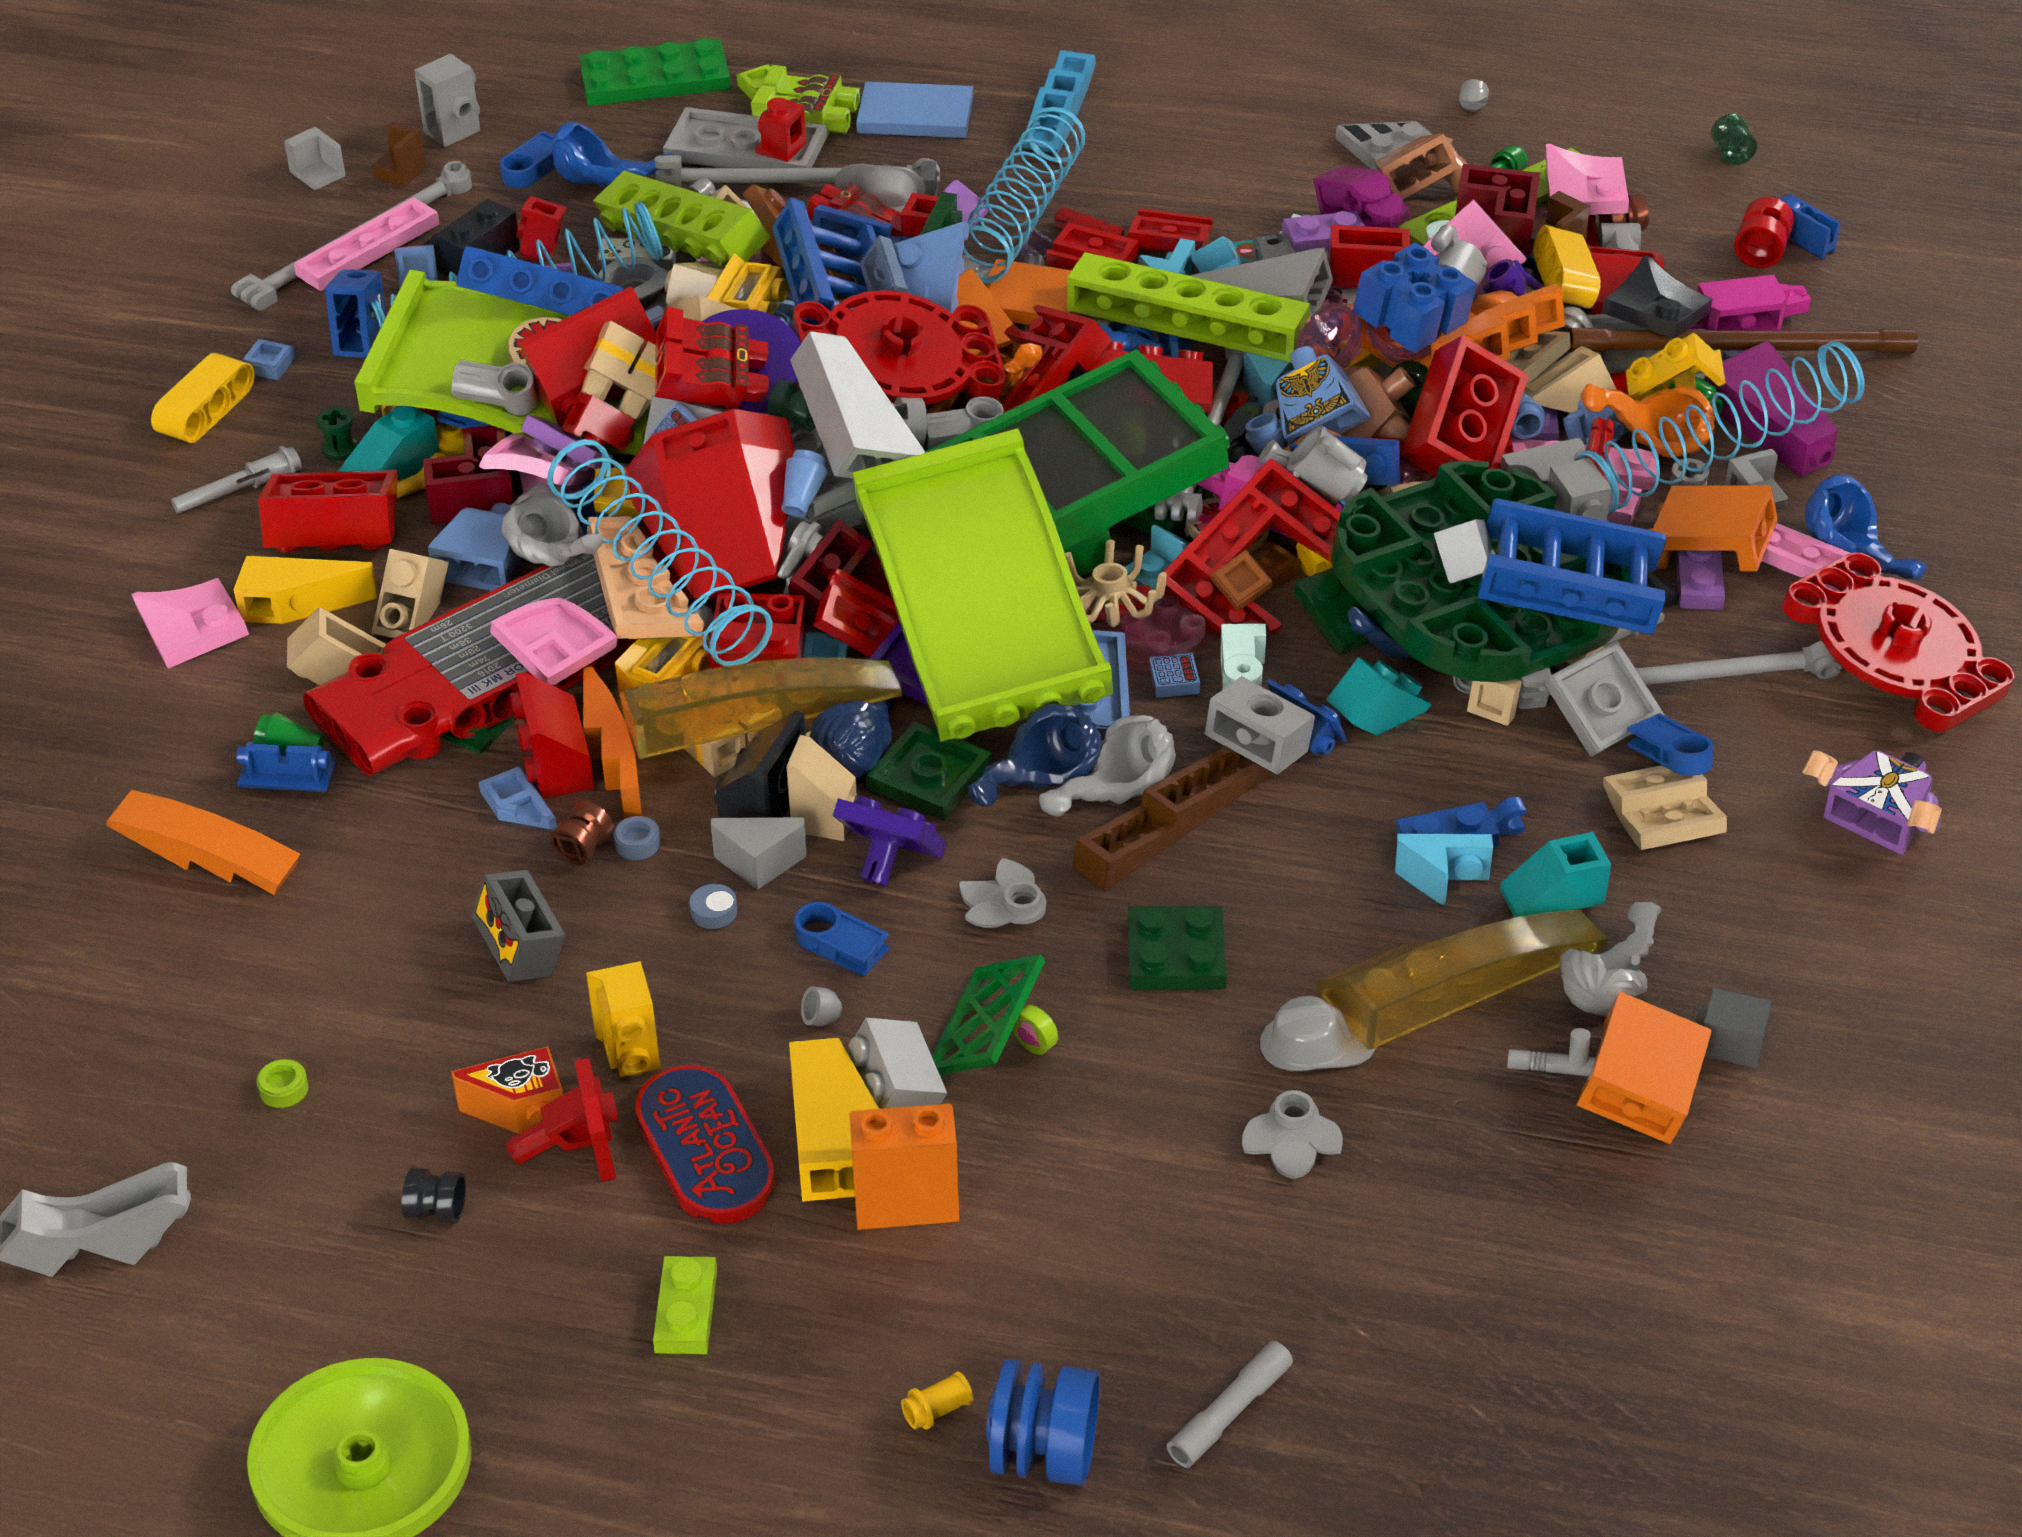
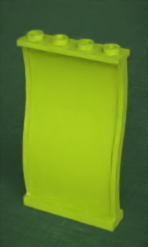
[354,269,650,456]
[852,428,1113,742]

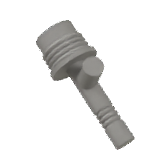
[1507,1028,1596,1076]

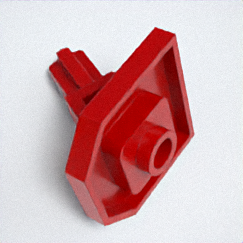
[506,1056,619,1182]

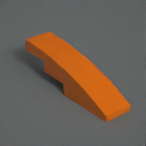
[1431,284,1565,361]
[583,667,642,819]
[106,790,301,896]

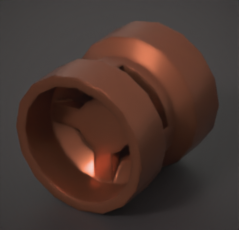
[1598,193,1649,231]
[549,801,614,865]

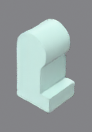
[1220,624,1266,690]

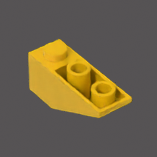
[233,556,379,624]

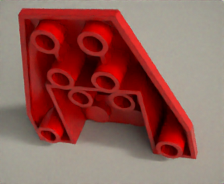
[626,409,795,601]

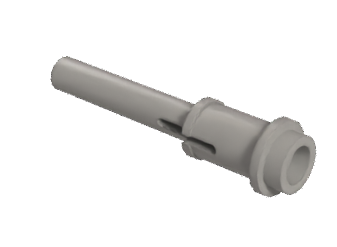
[171,446,302,514]

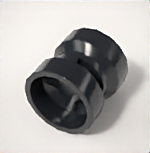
[402,1167,466,1224]

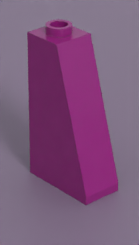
[1704,341,1838,477]

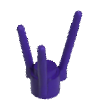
[1483,259,1564,305]

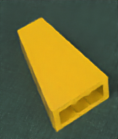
[789,1038,879,1202]

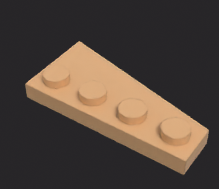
[587,516,704,639]

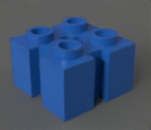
[1352,242,1477,354]

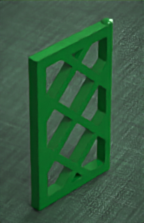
[932,954,1046,1075]

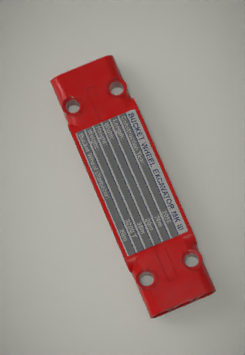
[303,520,743,776]

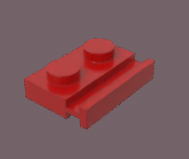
[1128,208,1214,252]
[1045,222,1139,270]
[813,568,900,657]

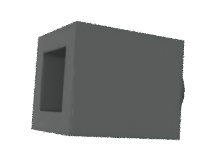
[1695,987,1772,1069]

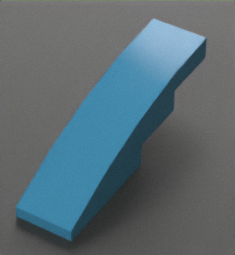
[1022,50,1096,154]

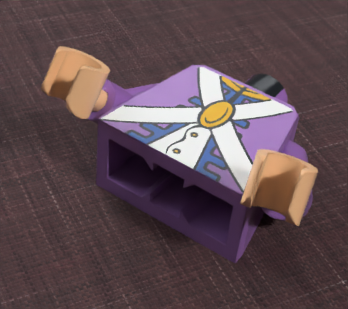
[1802,750,1942,855]

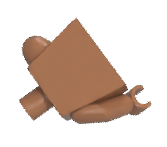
[1374,133,1468,223]
[1341,367,1416,442]

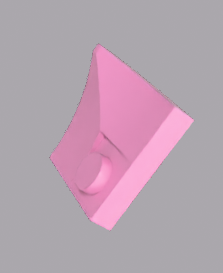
[1545,144,1629,215]
[1422,199,1527,295]
[479,433,593,489]
[131,578,249,668]
[490,598,617,686]

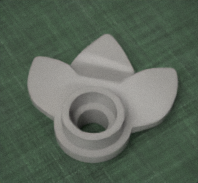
[777,521,824,595]
[959,858,1046,928]
[1242,1090,1343,1179]

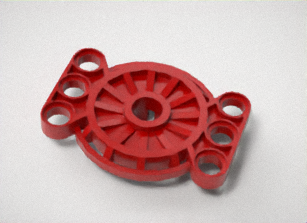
[791,290,1005,404]
[1782,552,2015,732]

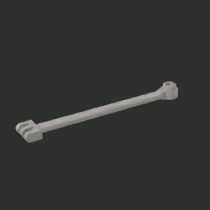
[655,155,940,188]
[231,161,472,311]
[1154,347,1245,521]
[1517,641,1842,709]

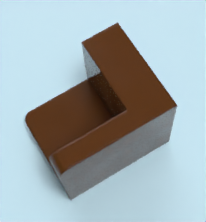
[372,122,426,187]
[1530,191,1590,246]

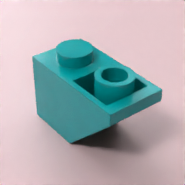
[1326,657,1432,736]
[1500,832,1611,922]

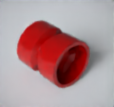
[1734,197,1795,269]

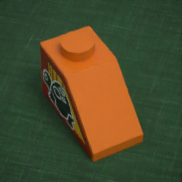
[451,1046,563,1134]

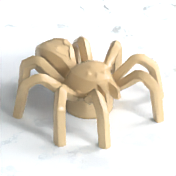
[1065,539,1167,627]

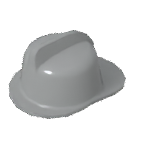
[835,164,926,212]
[596,256,668,310]
[1260,996,1377,1072]

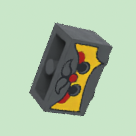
[471,870,566,982]

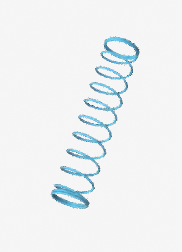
[963,107,1085,284]
[371,201,664,329]
[1577,341,1865,514]
[547,439,773,667]

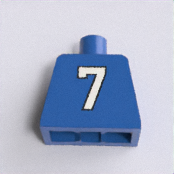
[325,269,386,358]

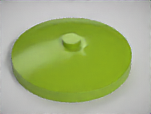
[247,1358,472,1537]

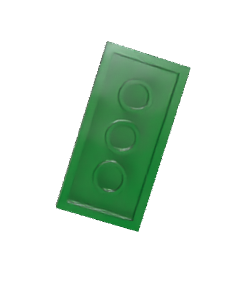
[579,38,731,106]

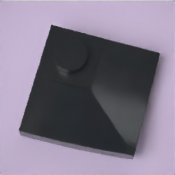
[1602,255,1713,339]

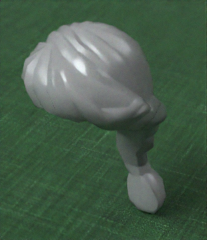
[502,492,603,566]
[1038,715,1176,817]
[1560,902,1661,1016]

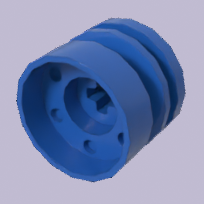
[986,1358,1100,1486]

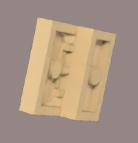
[1603,765,1727,850]

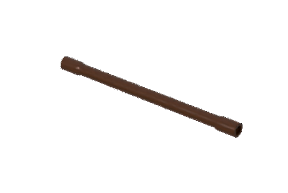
[1567,328,1918,353]

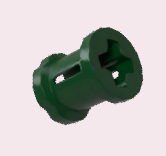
[316,406,358,461]

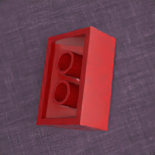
[519,286,656,427]
[1400,335,1529,476]
[1085,341,1213,412]
[258,470,398,552]

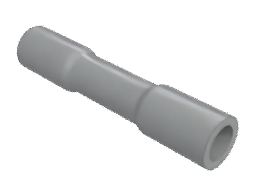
[1167,1341,1293,1468]

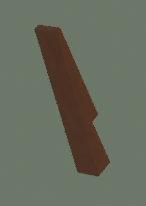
[1072,746,1273,892]

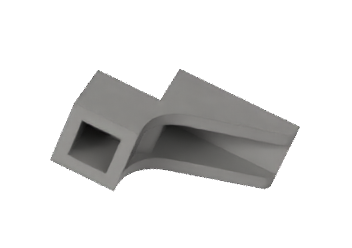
[0,1162,191,1277]

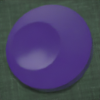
[702,309,801,413]

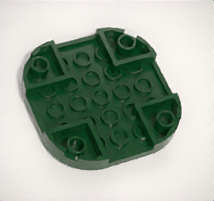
[1330,461,1629,682]

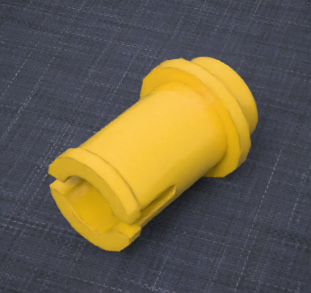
[901,1371,973,1430]

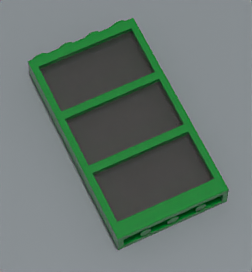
[925,349,1230,550]

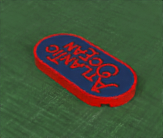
[635,1065,775,1224]

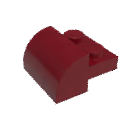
[788,519,892,623]

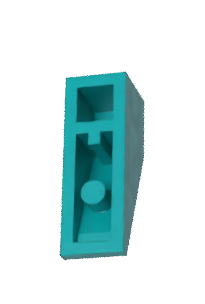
[337,406,440,481]

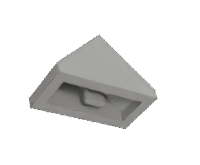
[711,817,807,890]

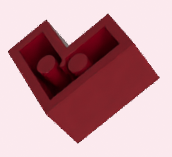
[1455,164,1541,257]
[423,425,514,524]

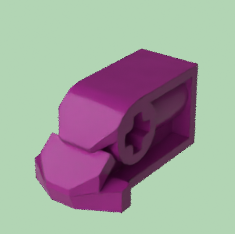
[1313,166,1411,228]

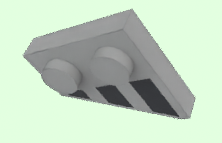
[1336,121,1433,170]

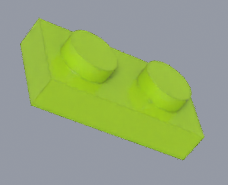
[653,1256,717,1354]

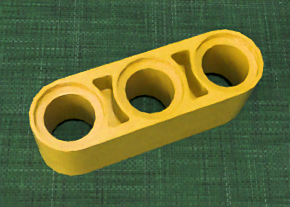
[1533,225,1600,309]
[151,353,255,443]

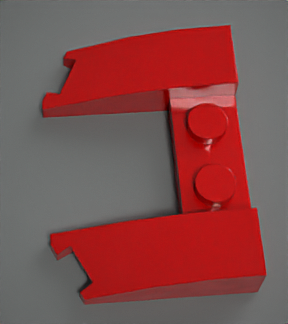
[951,304,1112,453]
[1157,458,1341,635]

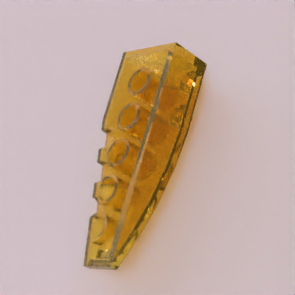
[617,658,902,759]
[1315,909,1608,1050]

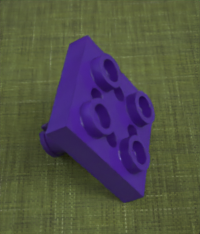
[832,796,947,887]

